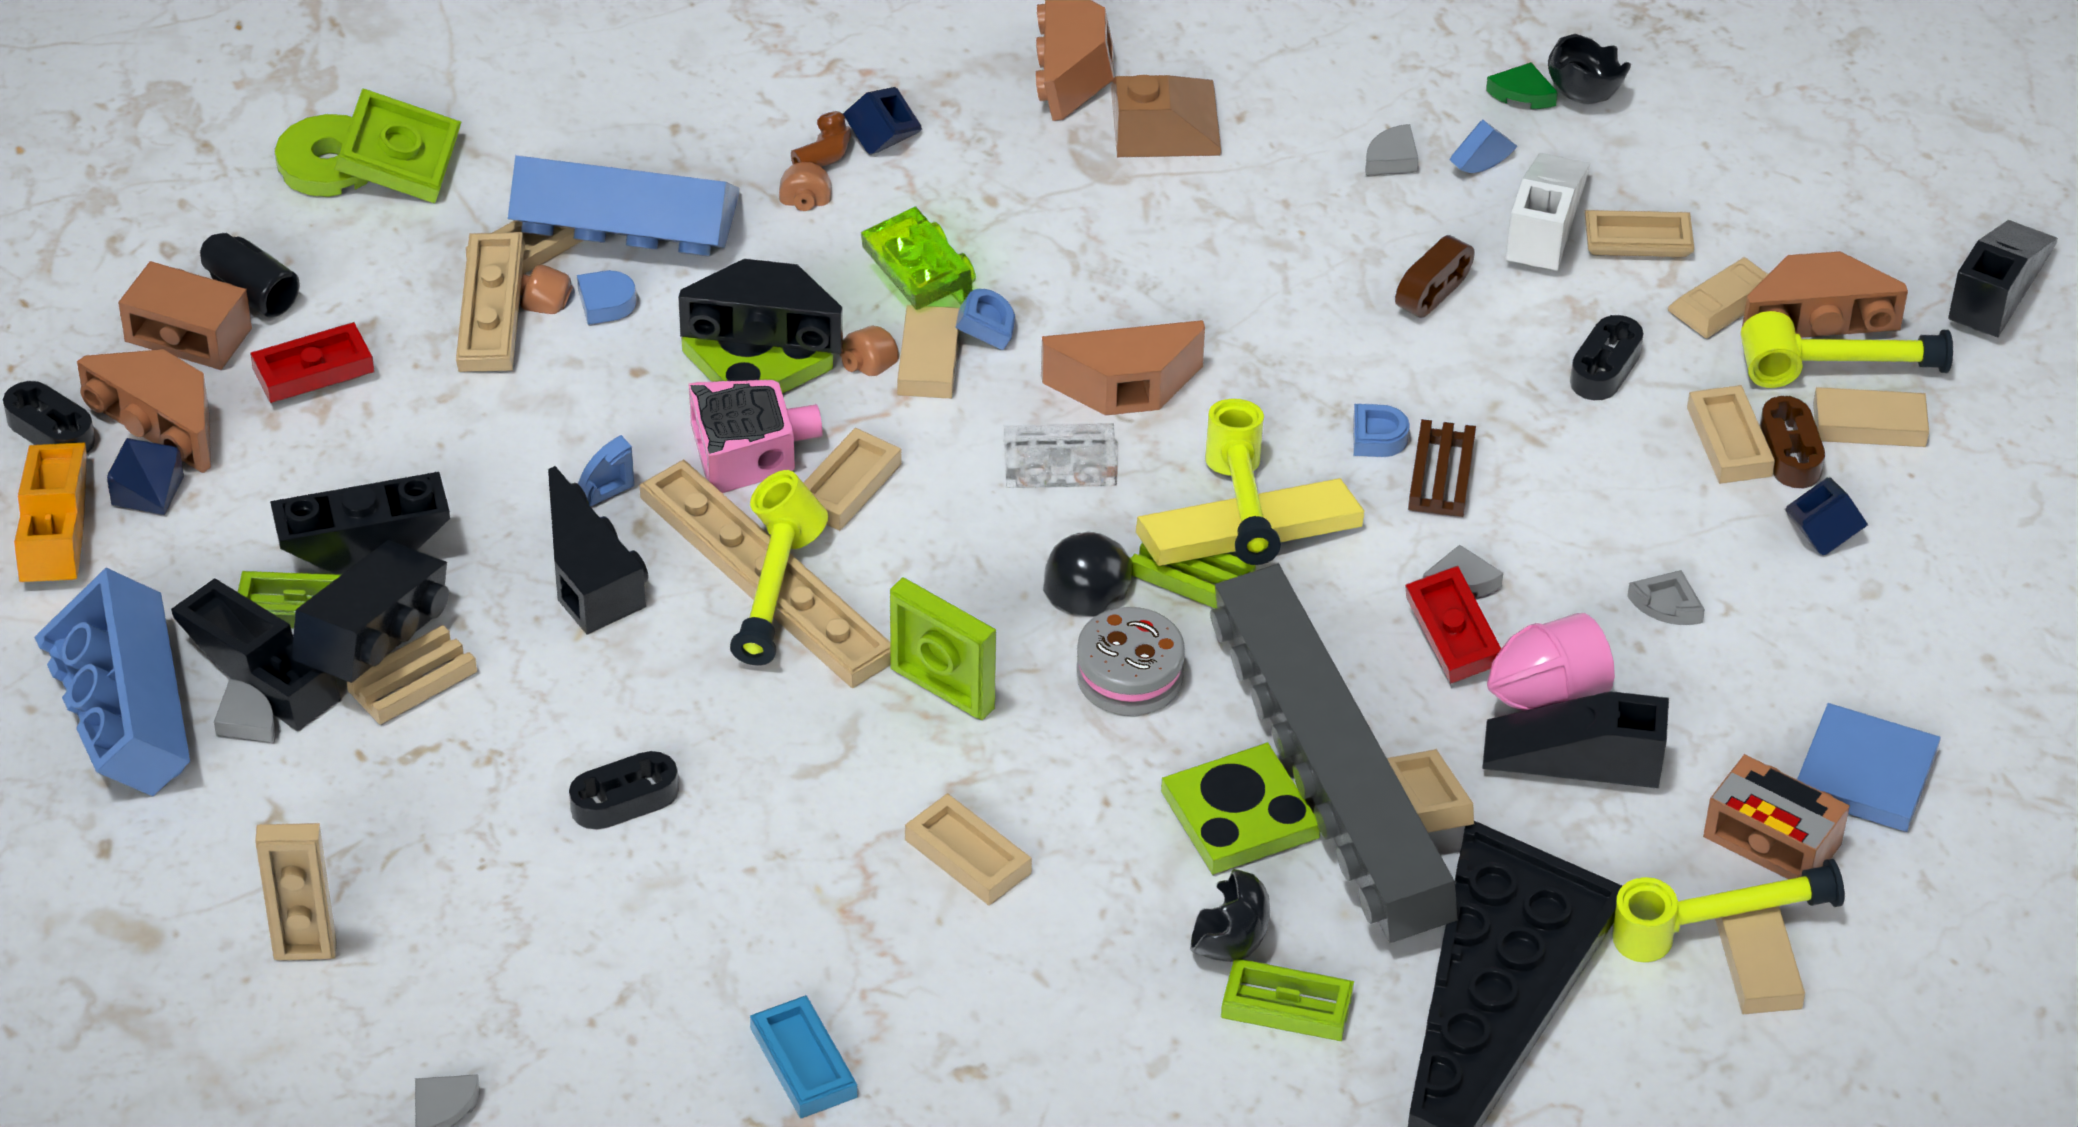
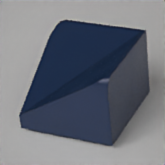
[843,87,922,154]
[107,438,184,515]
[1785,477,1868,555]

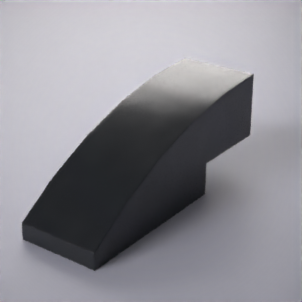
[171,578,341,731]

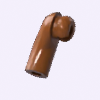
[791,111,851,167]

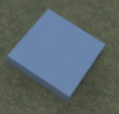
[1797,703,1941,832]

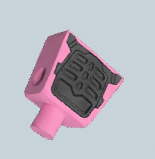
[689,380,822,493]

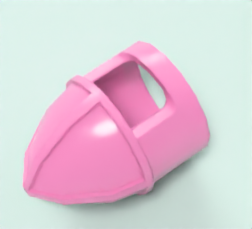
[1487,613,1615,711]

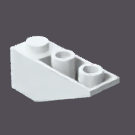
[1506,153,1590,271]

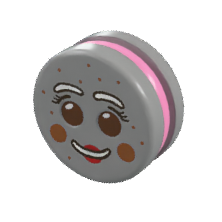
[1076,607,1185,715]

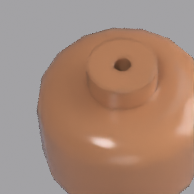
[779,162,831,211]
[520,265,573,314]
[840,325,899,376]

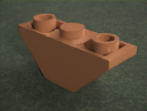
[1036,0,1114,121]
[1742,251,1908,338]
[1041,320,1205,416]
[77,349,211,473]

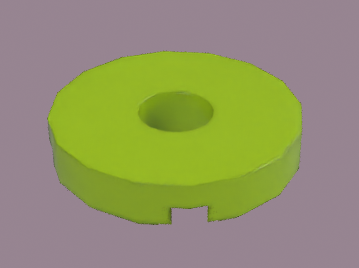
[274,114,369,197]

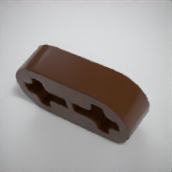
[1395,235,1475,318]
[1759,396,1825,489]

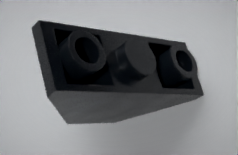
[678,259,843,354]
[270,472,450,575]

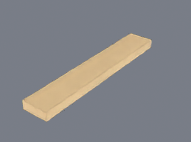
[639,459,891,688]

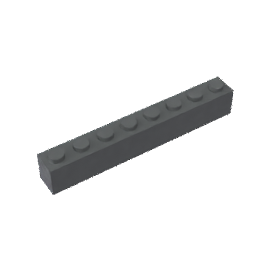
[1210,563,1458,943]

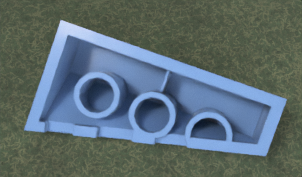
[507,155,740,256]
[34,567,190,796]

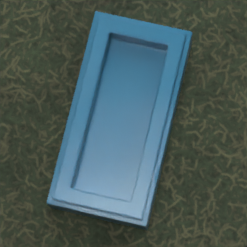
[750,995,858,1119]

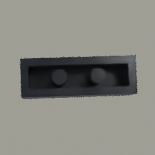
[291,540,449,683]

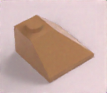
[1111,75,1221,158]

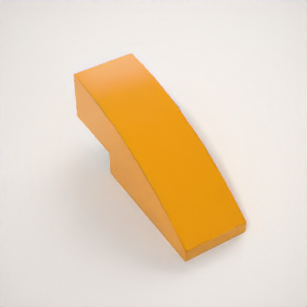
[14,443,87,582]

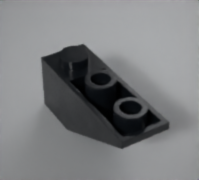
[1948,220,2058,338]
[548,466,648,635]
[1482,691,1669,788]

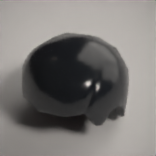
[1548,33,1631,104]
[1043,531,1133,617]
[1190,869,1270,962]

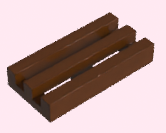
[1408,419,1476,517]

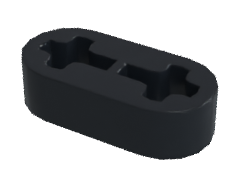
[1570,315,1644,401]
[3,381,95,453]
[569,751,679,830]

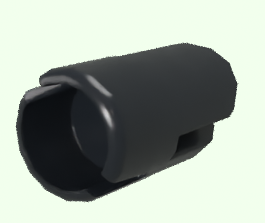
[200,233,300,318]

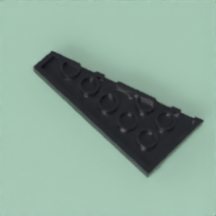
[1408,821,1622,1127]

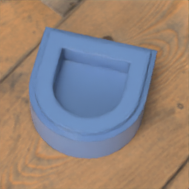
[577,270,636,325]
[955,289,1015,350]
[1353,404,1410,457]

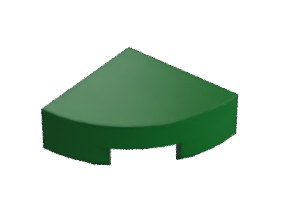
[1486,62,1558,109]

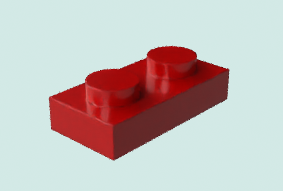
[250,322,374,403]
[1405,566,1501,684]

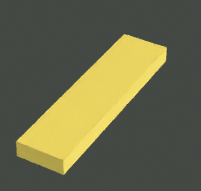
[1136,478,1365,566]

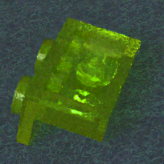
[861,206,976,310]

